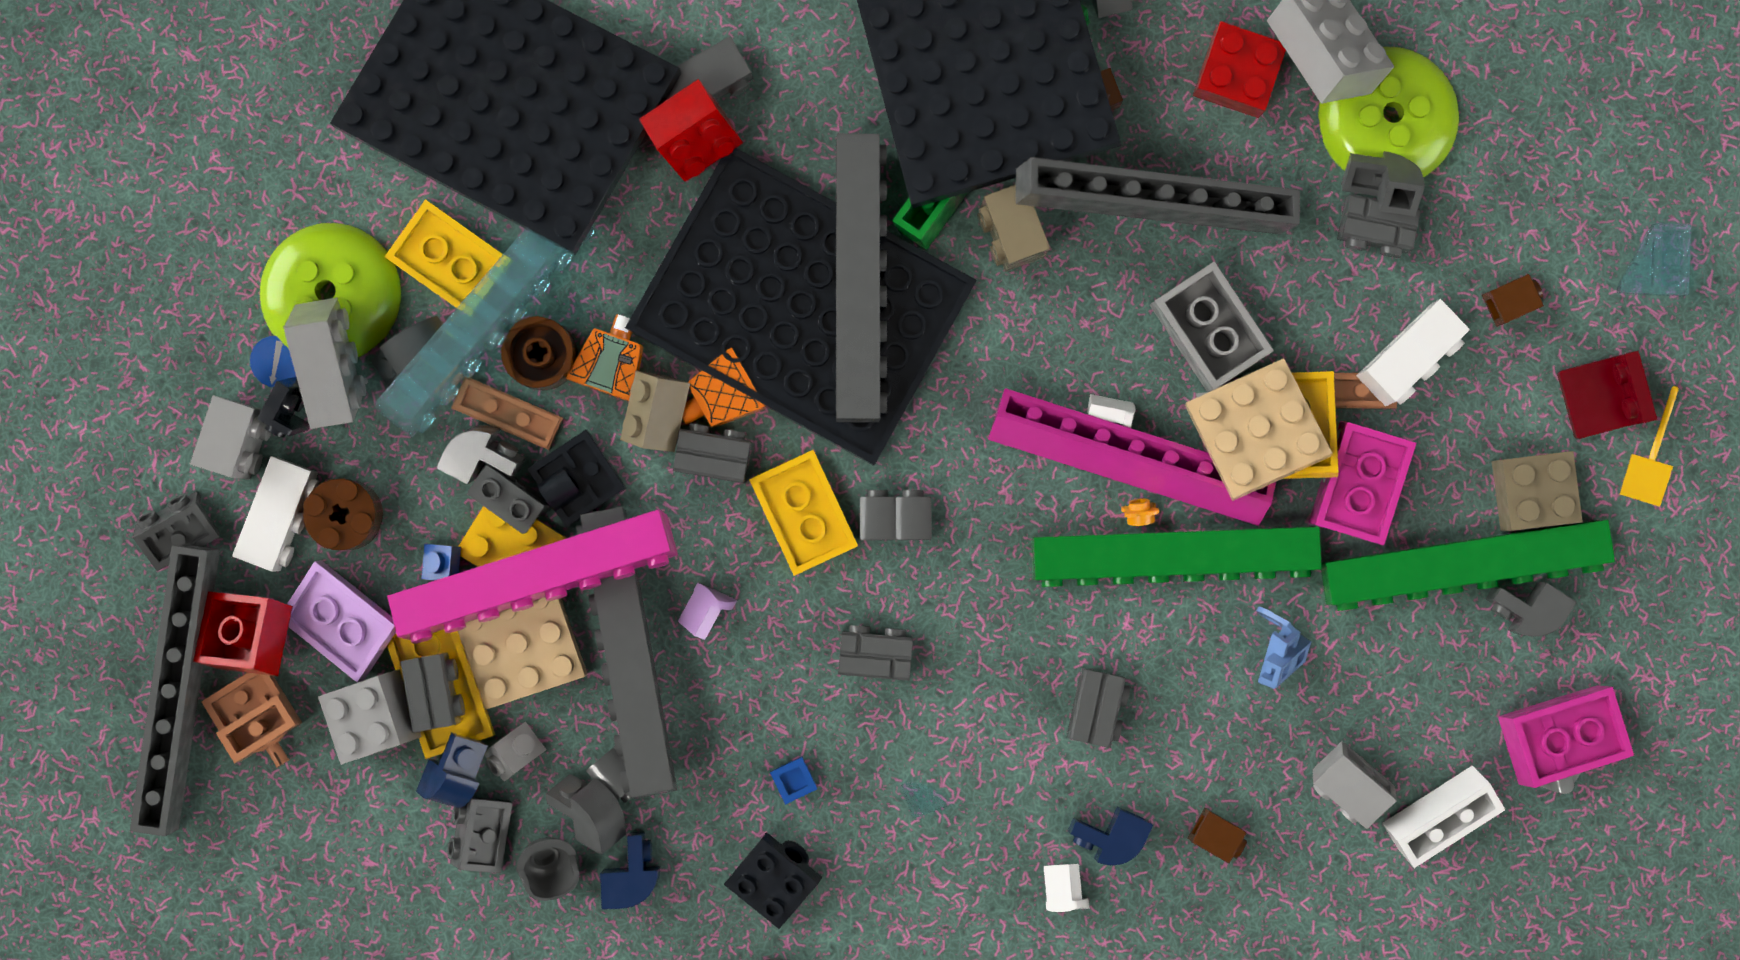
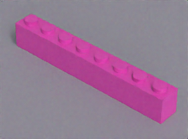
[988,388,1276,526]
[387,509,678,644]

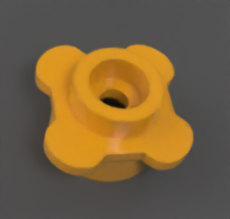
[1121,498,1159,526]

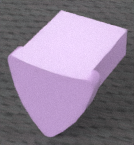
[678,583,737,640]

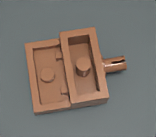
[201,673,302,768]

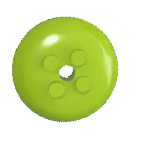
[1318,47,1459,177]
[260,223,401,357]

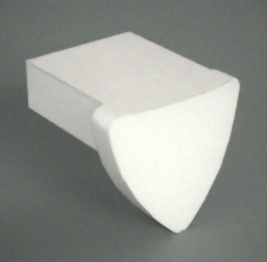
[1087,394,1136,428]
[1044,864,1089,912]

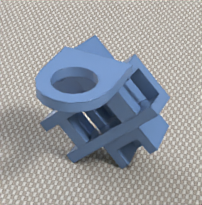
[1256,606,1311,689]

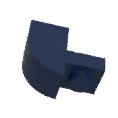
[416,732,488,808]
[1068,806,1153,865]
[600,831,660,910]

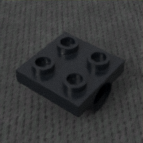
[527,429,627,528]
[724,832,822,929]

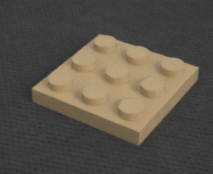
[1185,358,1332,501]
[458,597,588,710]

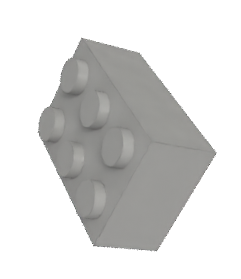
[1267,0,1395,104]
[1150,261,1274,392]
[283,298,366,429]

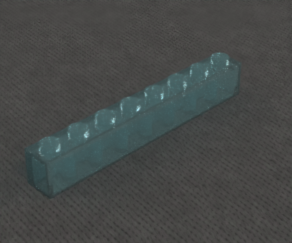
[375,227,595,438]

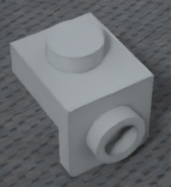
[484,722,546,781]

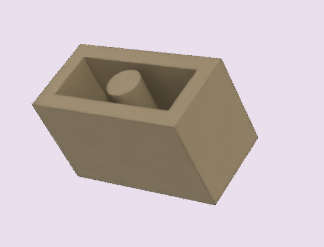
[620,371,690,452]

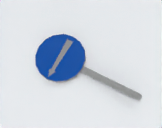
[250,335,368,388]

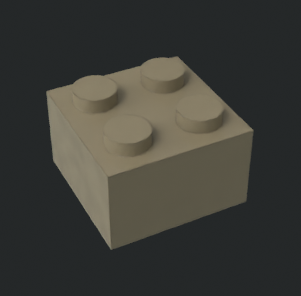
[977,184,1050,272]
[1492,451,1583,531]

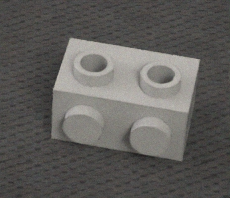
[1313,741,1397,829]

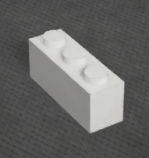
[1356,299,1470,407]
[232,456,320,572]
[1382,766,1505,868]

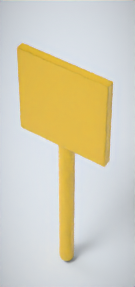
[1620,386,1679,507]

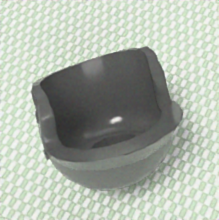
[516,837,579,901]

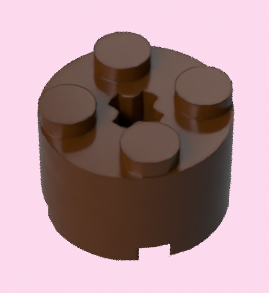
[501,316,578,391]
[303,479,383,550]

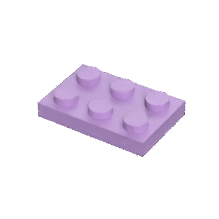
[287,560,396,683]

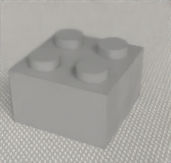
[190,395,271,480]
[318,669,422,765]

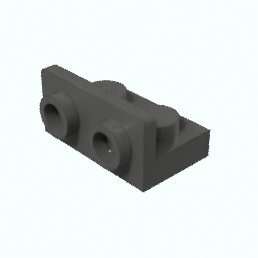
[468,464,550,534]
[133,491,220,571]
[447,797,512,873]

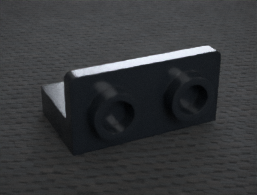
[257,377,310,438]

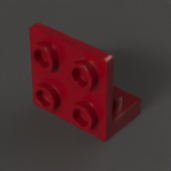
[1557,350,1658,439]

